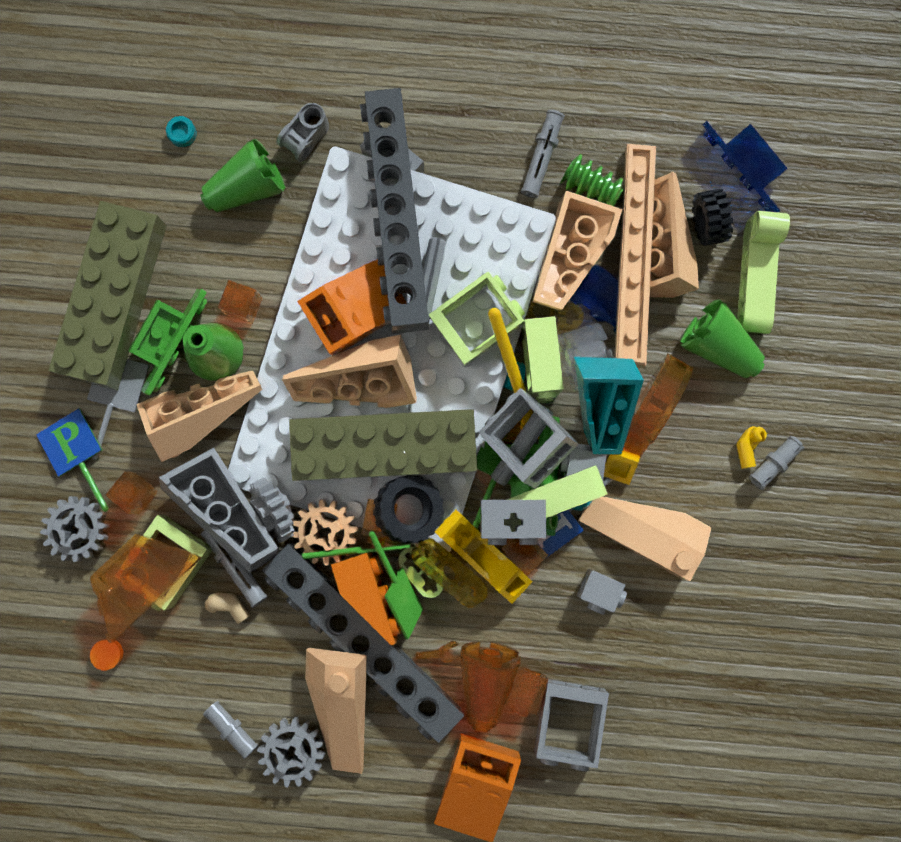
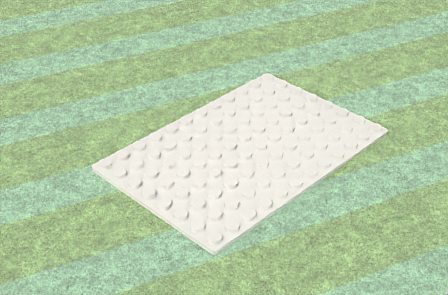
[228,147,556,554]

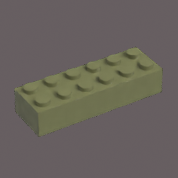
[48,201,167,391]
[289,409,477,481]

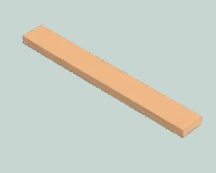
[614,144,656,368]

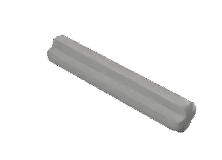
[423,238,446,323]
[491,405,553,486]

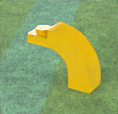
[435,509,532,604]

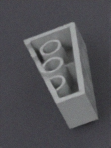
[159,448,278,573]

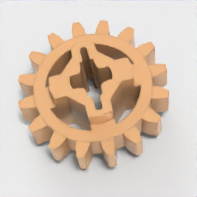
[293,499,358,565]

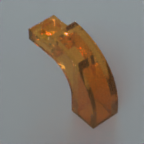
[623,353,693,457]

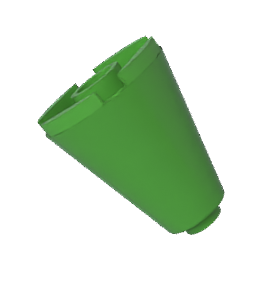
[200,139,285,212]
[680,299,765,378]
[183,323,244,380]

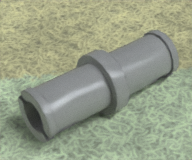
[749,436,805,490]
[203,700,259,759]

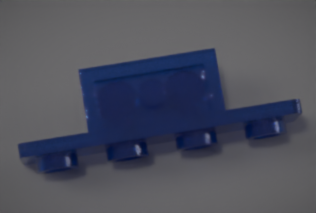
[702,121,788,213]
[540,263,619,334]

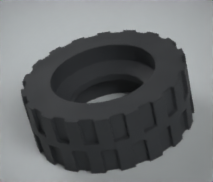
[373,475,444,544]

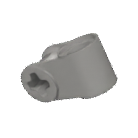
[276,103,329,162]

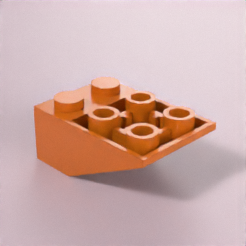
[297,259,407,356]
[331,552,401,645]
[434,733,521,842]

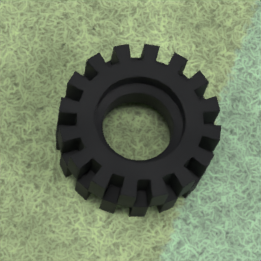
[692,189,733,246]

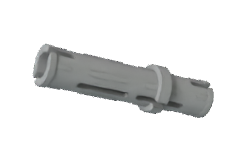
[521,109,565,198]
[201,530,268,608]

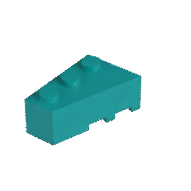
[574,357,644,454]

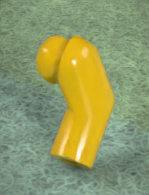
[736,426,767,469]

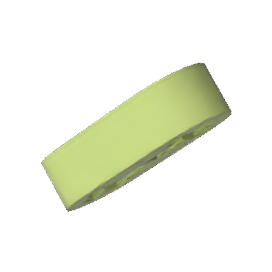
[398,547,444,598]

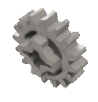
[249,478,295,543]
[40,496,110,562]
[257,717,325,788]

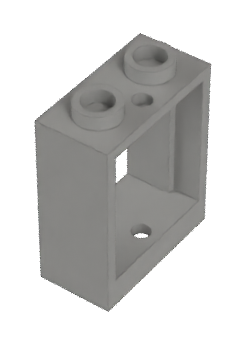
[479,388,579,489]
[534,678,609,771]

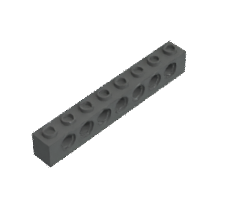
[360,88,429,334]
[262,543,464,743]

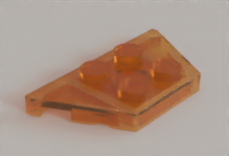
[90,534,201,643]

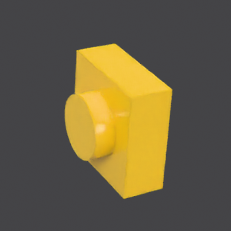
[604,450,640,485]

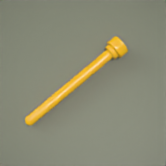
[488,308,539,439]

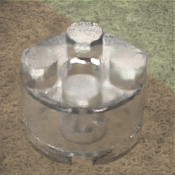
[558,323,614,392]

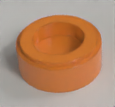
[90,639,123,671]

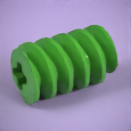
[559,154,624,206]

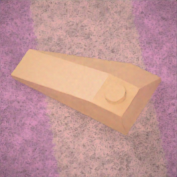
[649,172,699,298]
[532,191,622,311]
[282,335,417,408]
[136,370,263,462]
[578,496,711,581]
[305,648,367,774]

